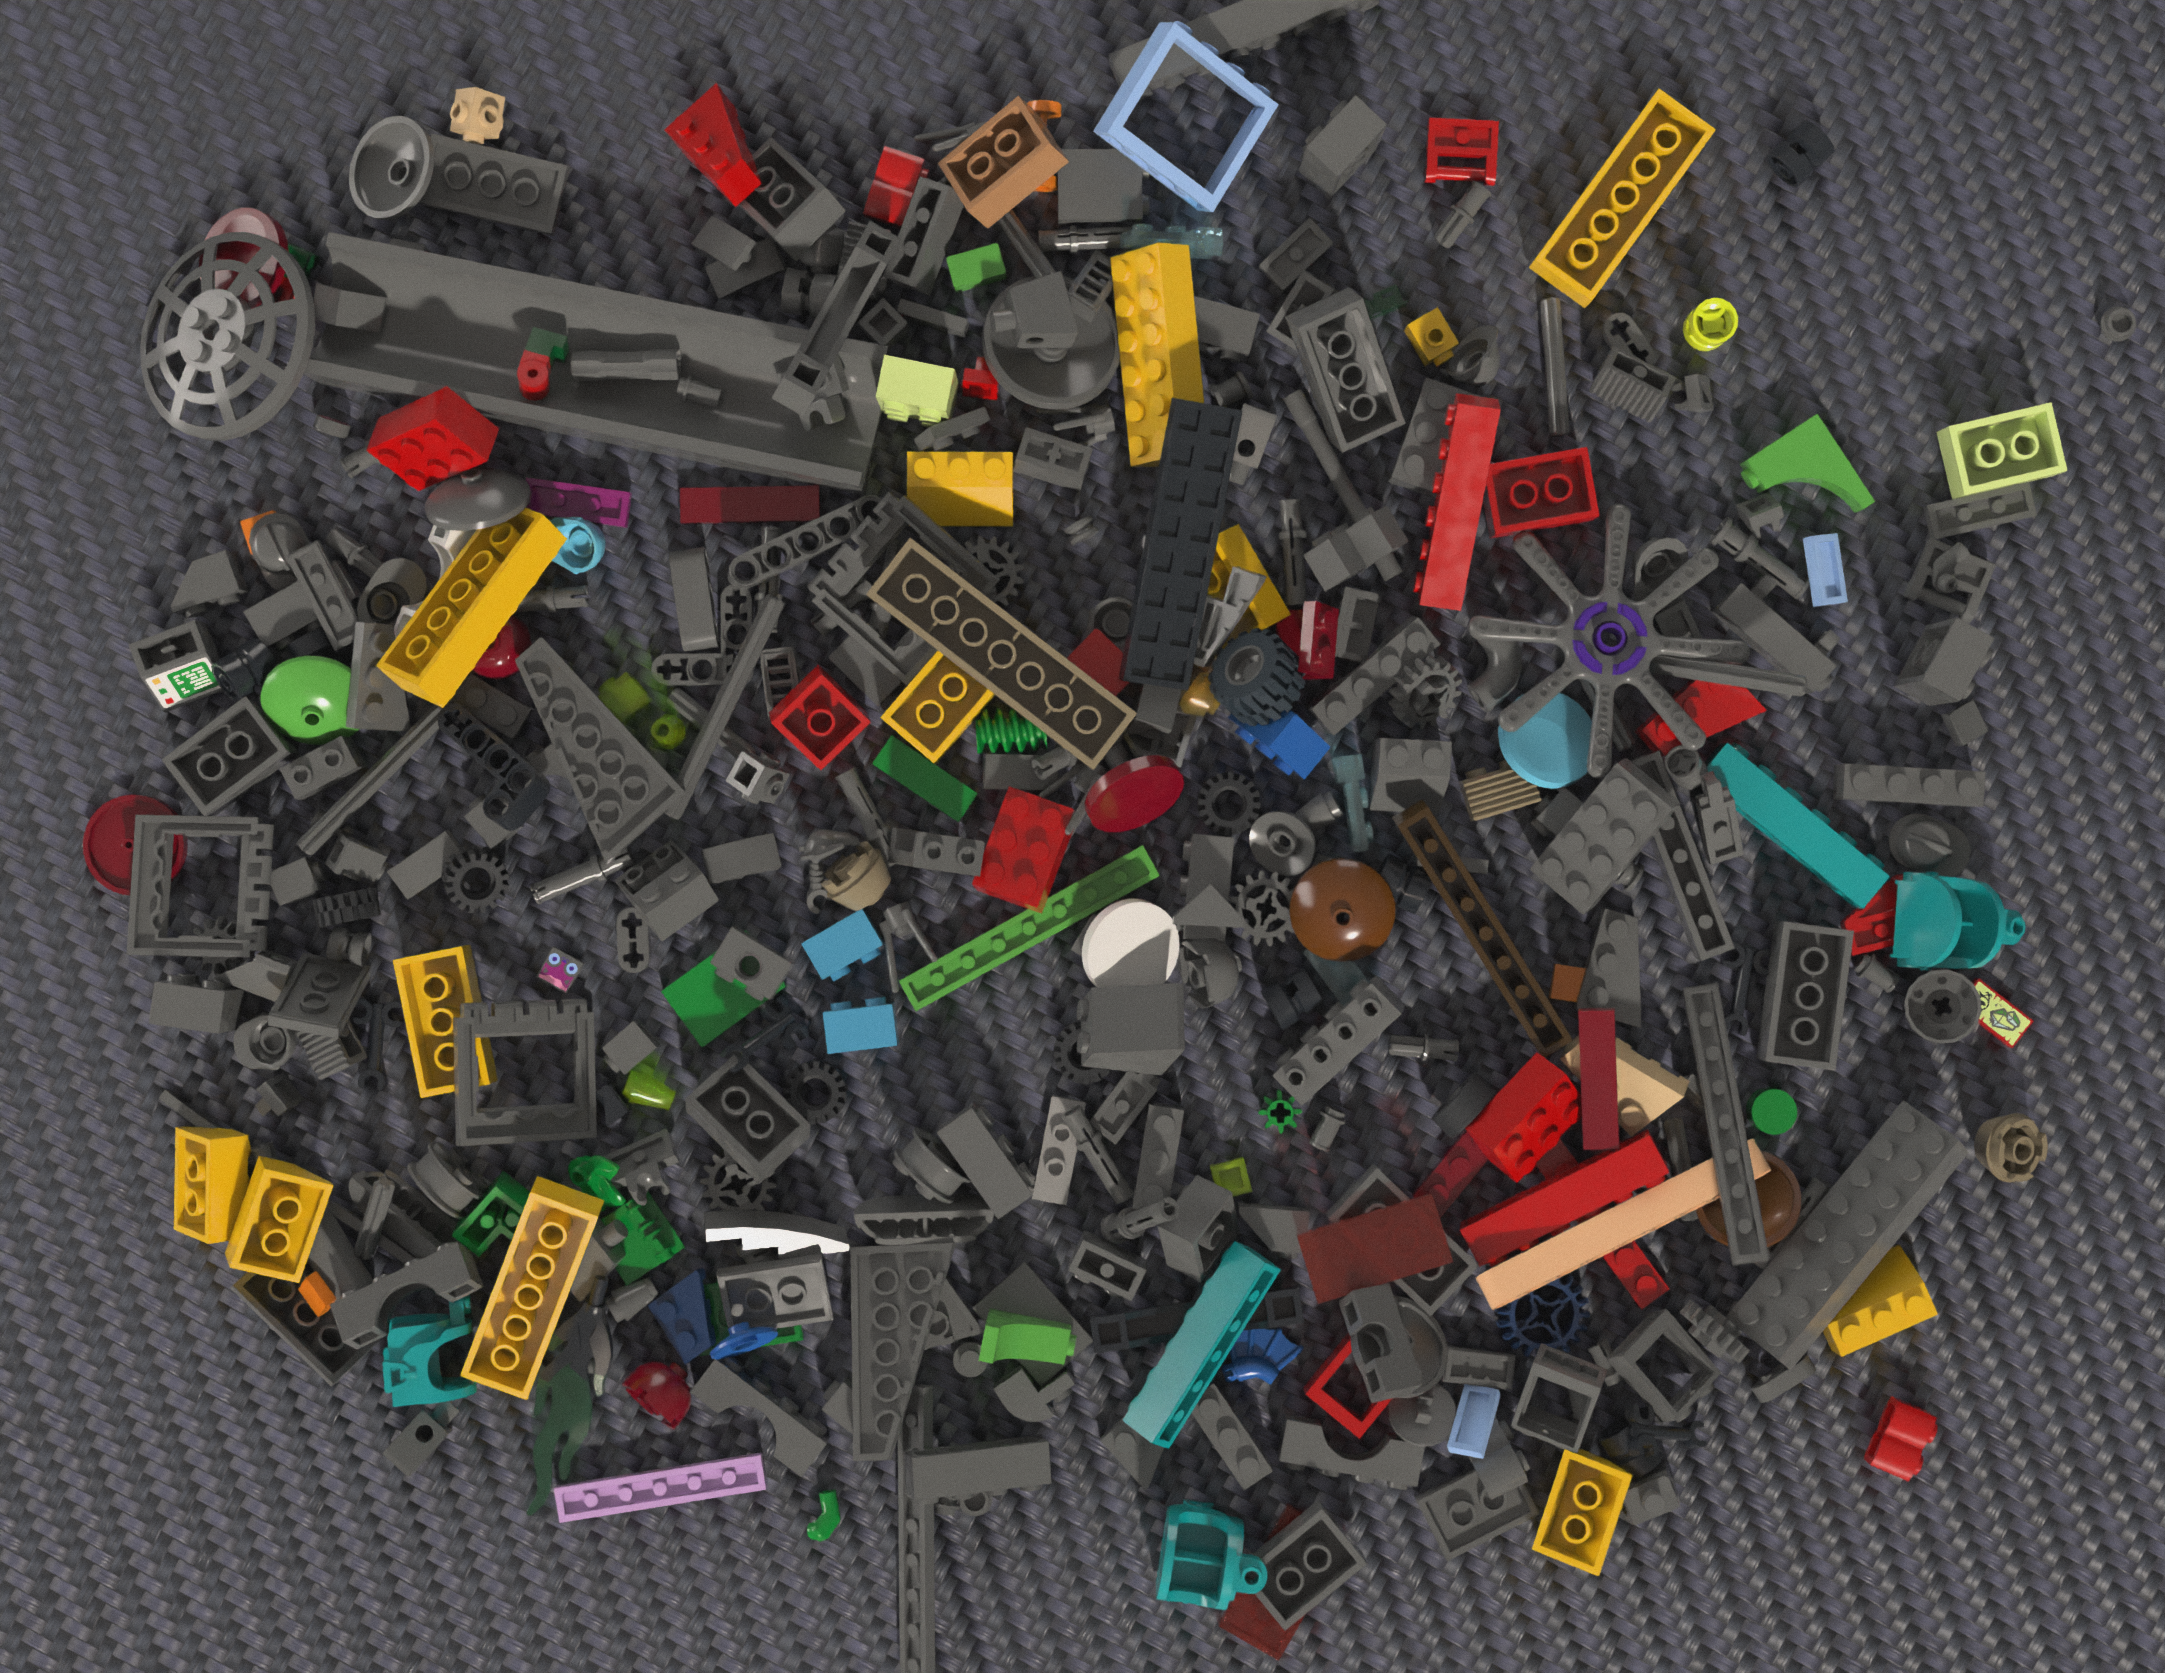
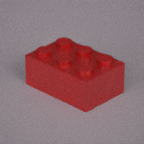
[366,386,499,491]
[1483,447,1600,539]
[972,786,1075,914]
[1465,1052,1582,1183]

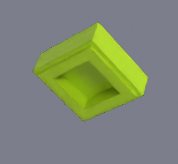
[1209,1157,1252,1197]

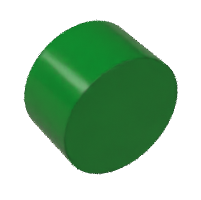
[1746,1087,1797,1135]

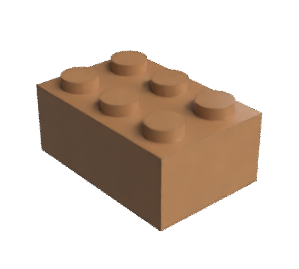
[938,95,1069,228]

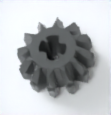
[191,916,247,975]

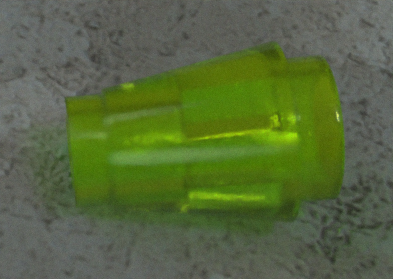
[650,714,685,749]
[621,1070,676,1110]

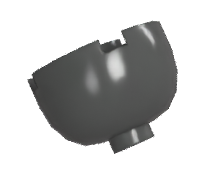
[1178,938,1242,1009]

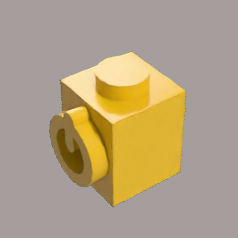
[1404,307,1459,367]

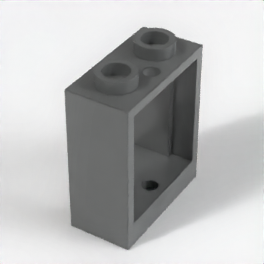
[1607,1309,1721,1423]
[1510,1343,1608,1454]

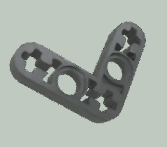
[651,585,754,686]

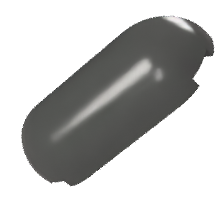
[348,1170,464,1258]
[854,1193,994,1245]

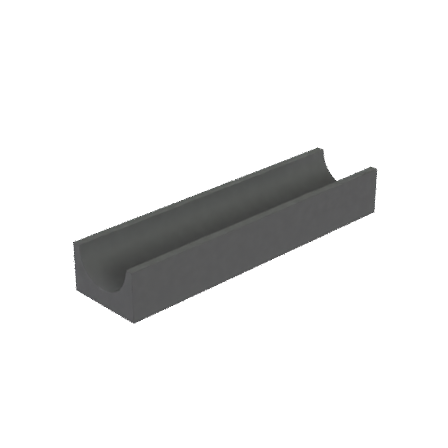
[304,232,891,496]

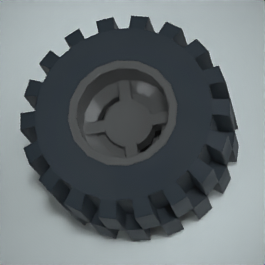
[1208,628,1306,726]

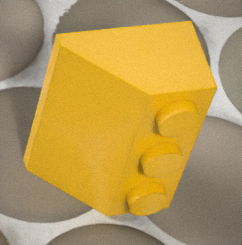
[907,452,1014,527]
[1207,524,1291,649]
[174,1126,251,1244]
[225,1156,333,1283]
[1823,1244,1938,1357]
[1532,1448,1633,1576]

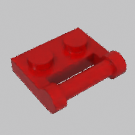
[1424,117,1499,186]

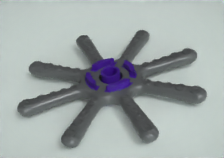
[1468,503,1750,778]

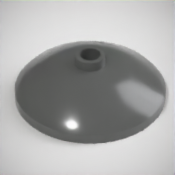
[349,116,434,220]
[425,467,531,531]

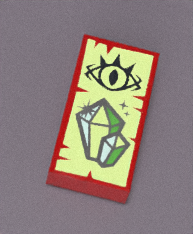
[1972,978,2034,1048]

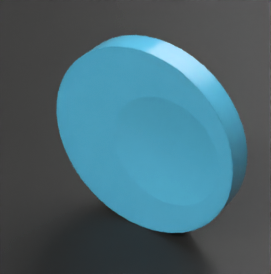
[1498,693,1592,789]

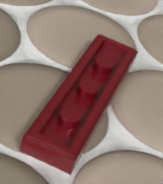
[680,485,821,524]
[1578,1008,1619,1150]

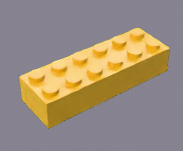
[1529,89,1716,308]
[1110,242,1204,467]
[376,508,567,708]
[460,1176,604,1400]

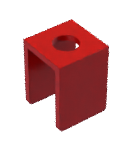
[1067,629,1130,697]

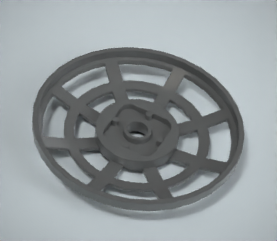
[140,232,315,441]

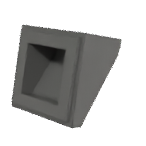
[1941,700,1988,746]

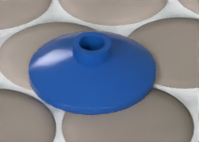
[710,1322,778,1360]

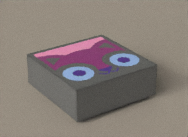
[536,946,585,994]

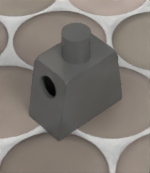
[989,271,1078,348]
[1229,403,1277,485]
[570,1218,628,1302]
[382,1401,460,1477]
[1619,1459,1680,1525]

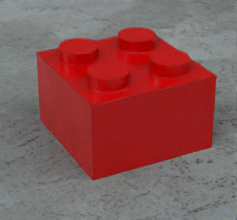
[769,664,871,770]

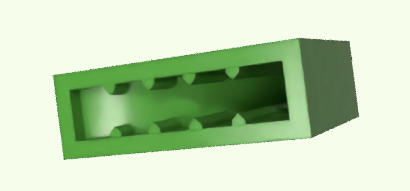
[1739,414,1875,513]
[978,1308,1077,1365]

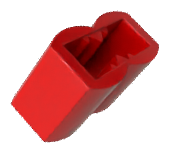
[863,146,930,229]
[1864,1396,1938,1482]

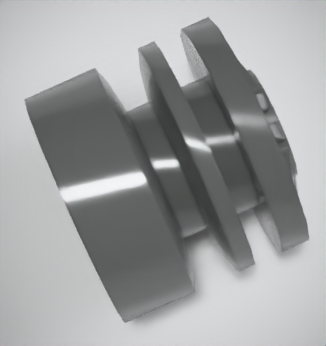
[1904,970,1982,1043]

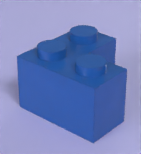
[1228,710,1330,780]

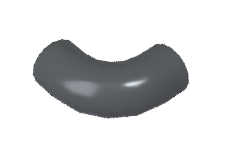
[1467,616,1522,713]

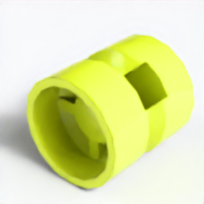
[1683,298,1738,351]

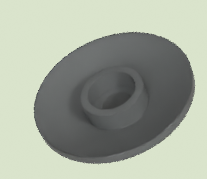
[1249,810,1316,876]

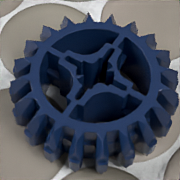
[1494,1273,1590,1357]

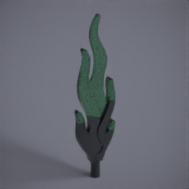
[526,1275,613,1516]

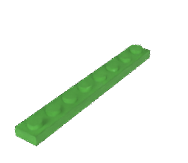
[899,845,1160,1011]

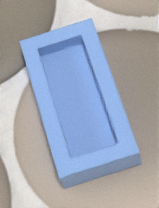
[1803,533,1848,607]
[1447,1384,1501,1459]

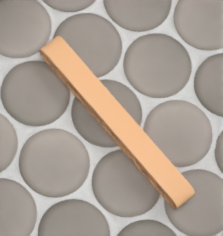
[1476,1139,1771,1310]

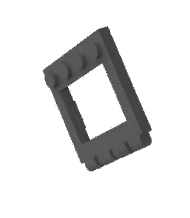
[807,491,1000,685]
[126,815,274,958]
[453,998,597,1146]

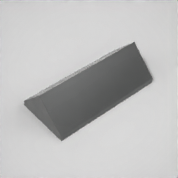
[231,1267,380,1387]

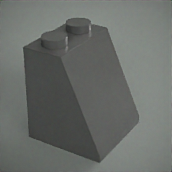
[1369,738,1452,814]
[1077,983,1185,1075]

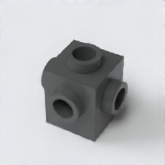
[726,751,790,804]

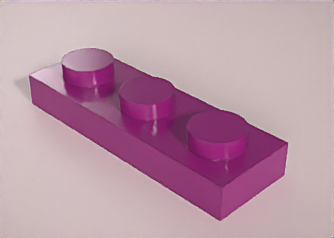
[526,477,632,528]

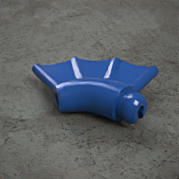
[1221,1328,1304,1385]

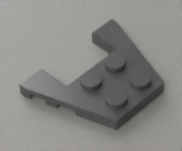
[1143,535,1266,667]

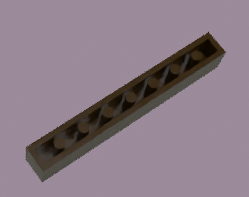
[1392,799,1573,1057]

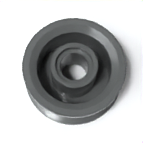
[892,1127,971,1204]
[407,1142,489,1220]

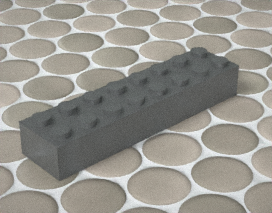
[1726,1100,1969,1370]

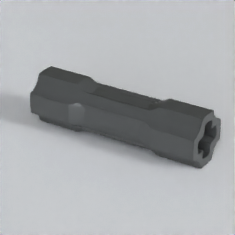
[571,349,682,381]

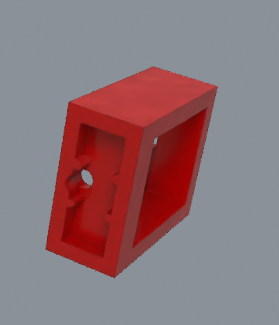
[1303,1333,1393,1439]

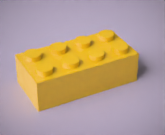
[880,651,995,764]
[393,945,498,1098]

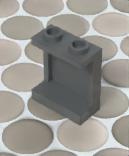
[1058,149,1149,227]
[888,827,985,877]

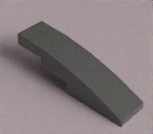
[703,1210,849,1258]

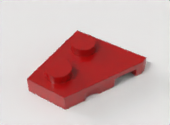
[1840,874,1903,956]

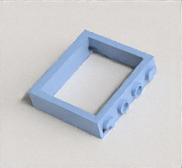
[1093,21,1278,212]

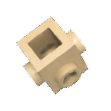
[450,87,505,145]

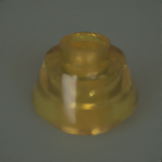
[1179,672,1220,717]

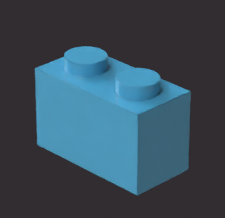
[801,908,885,982]
[823,997,899,1054]

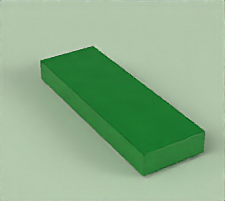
[872,735,978,822]

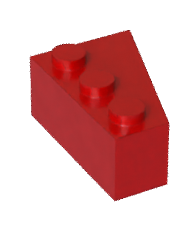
[664,83,762,207]
[1634,679,1767,756]

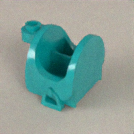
[1890,872,2026,971]
[382,1294,477,1407]
[1155,1499,1267,1610]

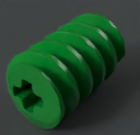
[976,708,1047,753]

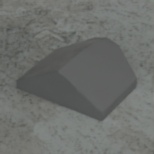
[1123,706,1198,770]

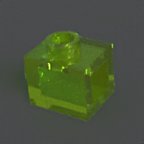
[597,672,654,725]

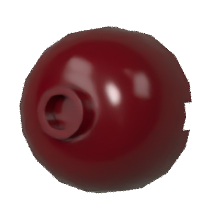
[473,614,532,680]
[621,1362,692,1430]

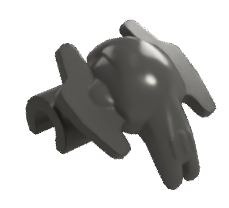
[798,829,860,914]

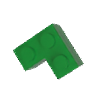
[452,1170,530,1257]

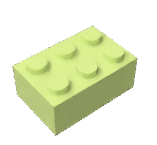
[876,355,959,428]
[1936,402,2068,499]

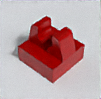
[963,356,999,401]

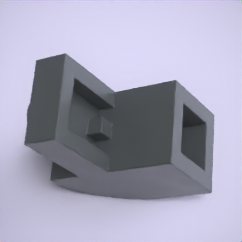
[993,1364,1075,1422]

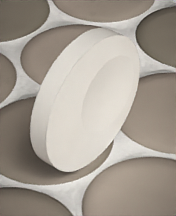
[1082,898,1180,987]

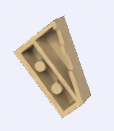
[1560,1035,1690,1136]

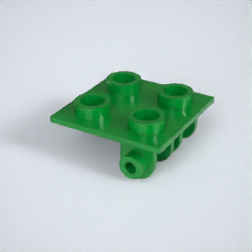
[601,1190,685,1285]

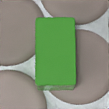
[946,243,1007,293]

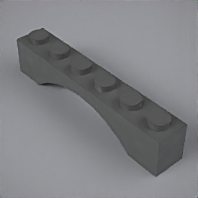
[772,221,901,416]

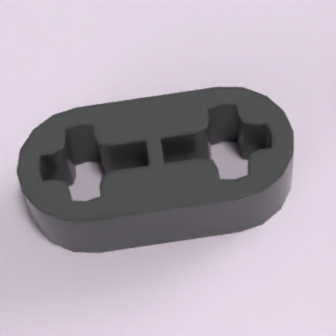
[1601,313,1655,365]
[616,907,651,973]
[1750,1353,1816,1403]

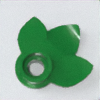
[568,1155,626,1212]

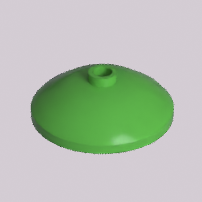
[261,656,359,745]

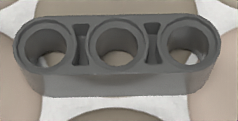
[669,547,719,652]

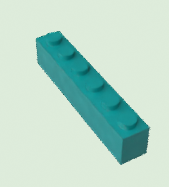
[1705,742,1890,909]
[1123,1241,1281,1449]

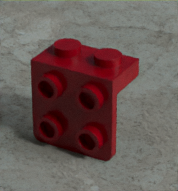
[1275,601,1339,679]

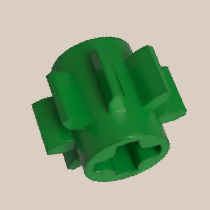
[1258,1089,1302,1134]

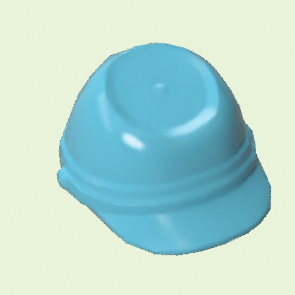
[549,516,606,574]

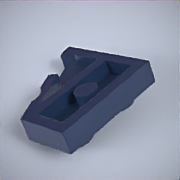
[648,1267,717,1364]

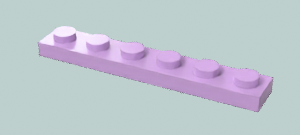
[554,1452,768,1523]

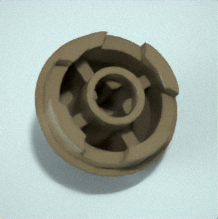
[821,841,891,911]
[1974,1113,2048,1182]

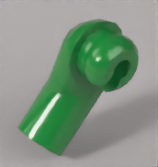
[806,1489,841,1542]

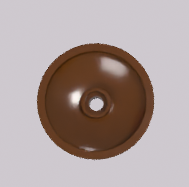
[1290,858,1395,962]
[1695,1150,1801,1247]

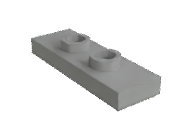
[1032,1095,1086,1205]

